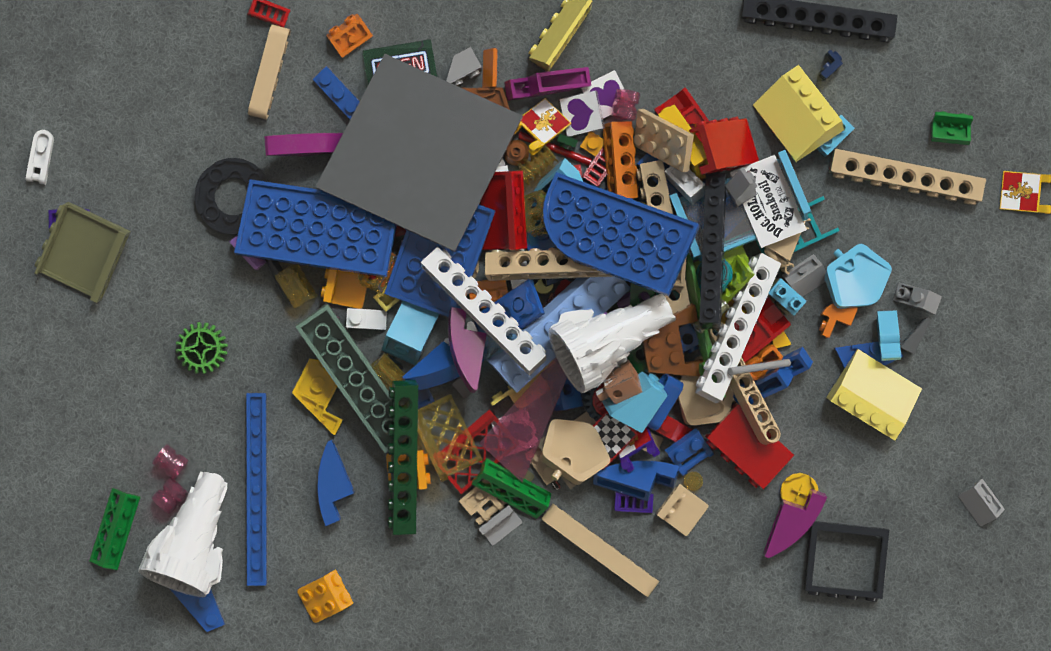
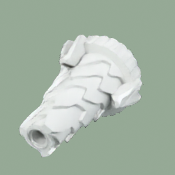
[548,294,676,393]
[138,472,227,597]

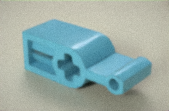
[876,310,901,361]

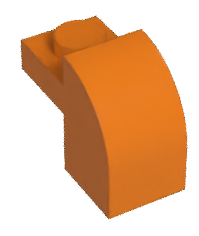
[819,303,858,338]

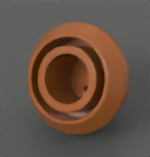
[504,140,529,166]

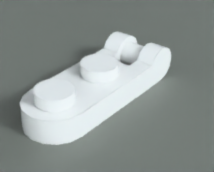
[26,130,54,185]

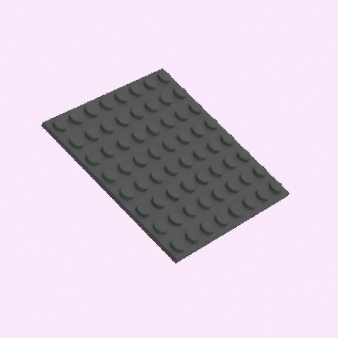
[316,54,523,252]

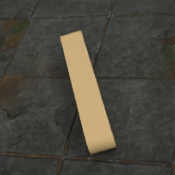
[708,323,781,445]
[541,503,659,597]

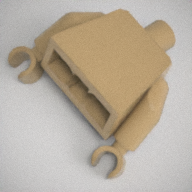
[764,218,811,274]

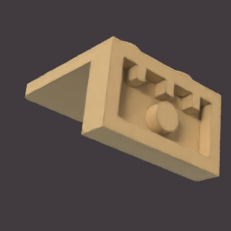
[656,483,709,536]

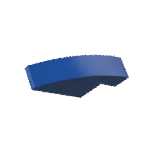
[402,341,487,390]
[733,347,813,405]
[318,440,355,526]
[593,461,679,501]

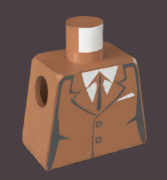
[596,360,642,404]

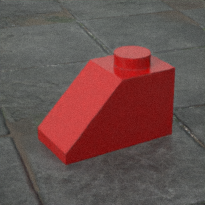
[656,415,692,442]

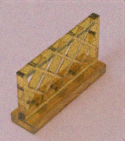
[418,394,482,482]

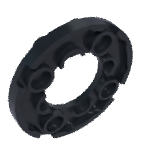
[195,158,269,235]

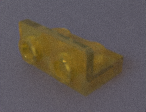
[275,264,317,308]
[372,353,405,387]

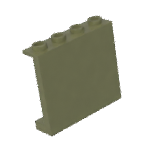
[35,202,131,303]

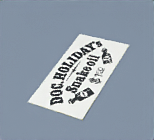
[730,155,807,248]

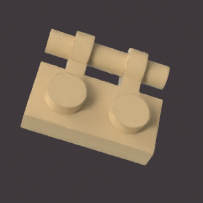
[459,479,506,525]

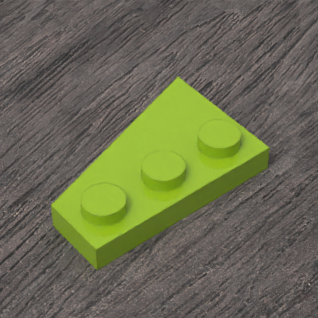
[722,255,755,303]

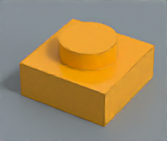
[580,131,604,157]

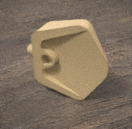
[678,356,736,425]
[540,419,610,485]

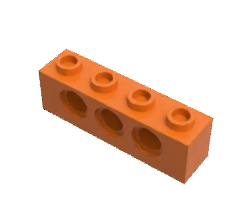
[602,121,639,199]

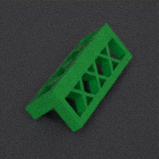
[472,458,551,519]
[89,488,140,570]

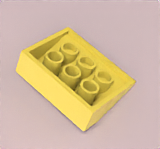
[528,0,593,72]
[753,65,844,162]
[826,349,922,440]

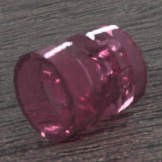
[611,89,640,121]
[152,444,189,480]
[152,477,188,514]

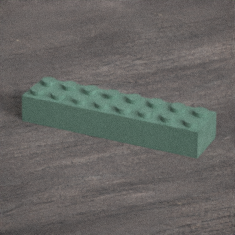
[295,303,407,453]

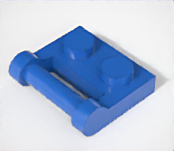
[665,428,714,476]

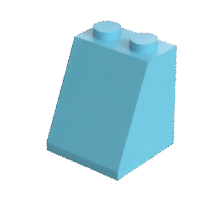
[382,301,439,365]
[602,372,668,433]

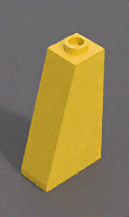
[658,105,708,181]

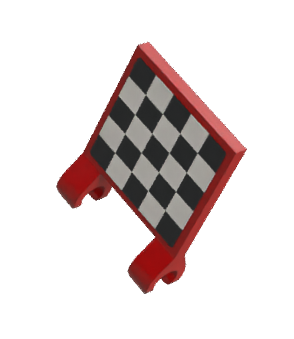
[593,411,639,470]

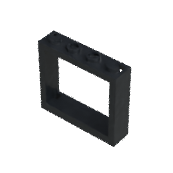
[804,521,890,602]

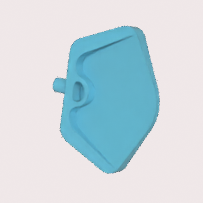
[825,244,892,309]

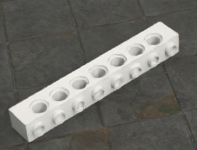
[421,247,546,376]
[695,253,781,403]

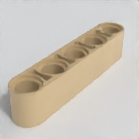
[248,25,291,120]

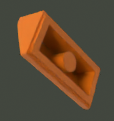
[482,48,498,88]

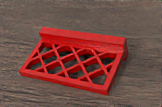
[431,409,519,494]

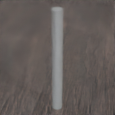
[728,359,791,375]

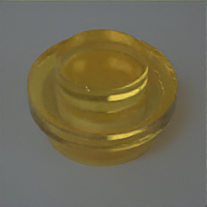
[684,472,703,491]

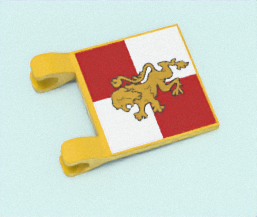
[515,98,571,156]
[1000,171,1051,214]

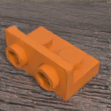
[326,14,373,58]

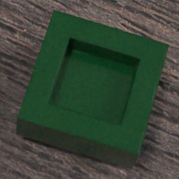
[557,134,578,150]

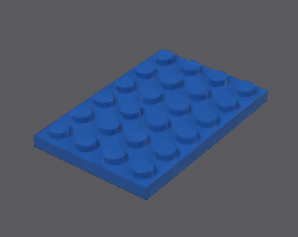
[384,205,496,317]

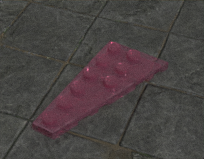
[479,358,568,482]

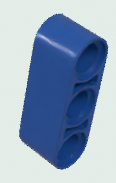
[647,374,684,431]

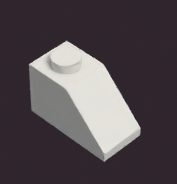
[346,308,387,330]

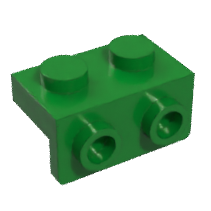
[931,111,973,145]

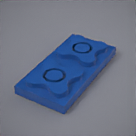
[475,279,545,351]

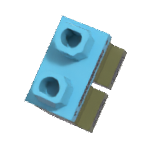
[768,278,806,316]

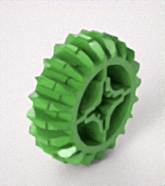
[176,322,228,374]

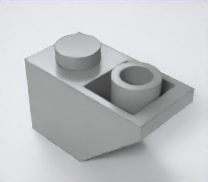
[446,47,482,86]
[725,167,757,207]
[893,282,942,314]

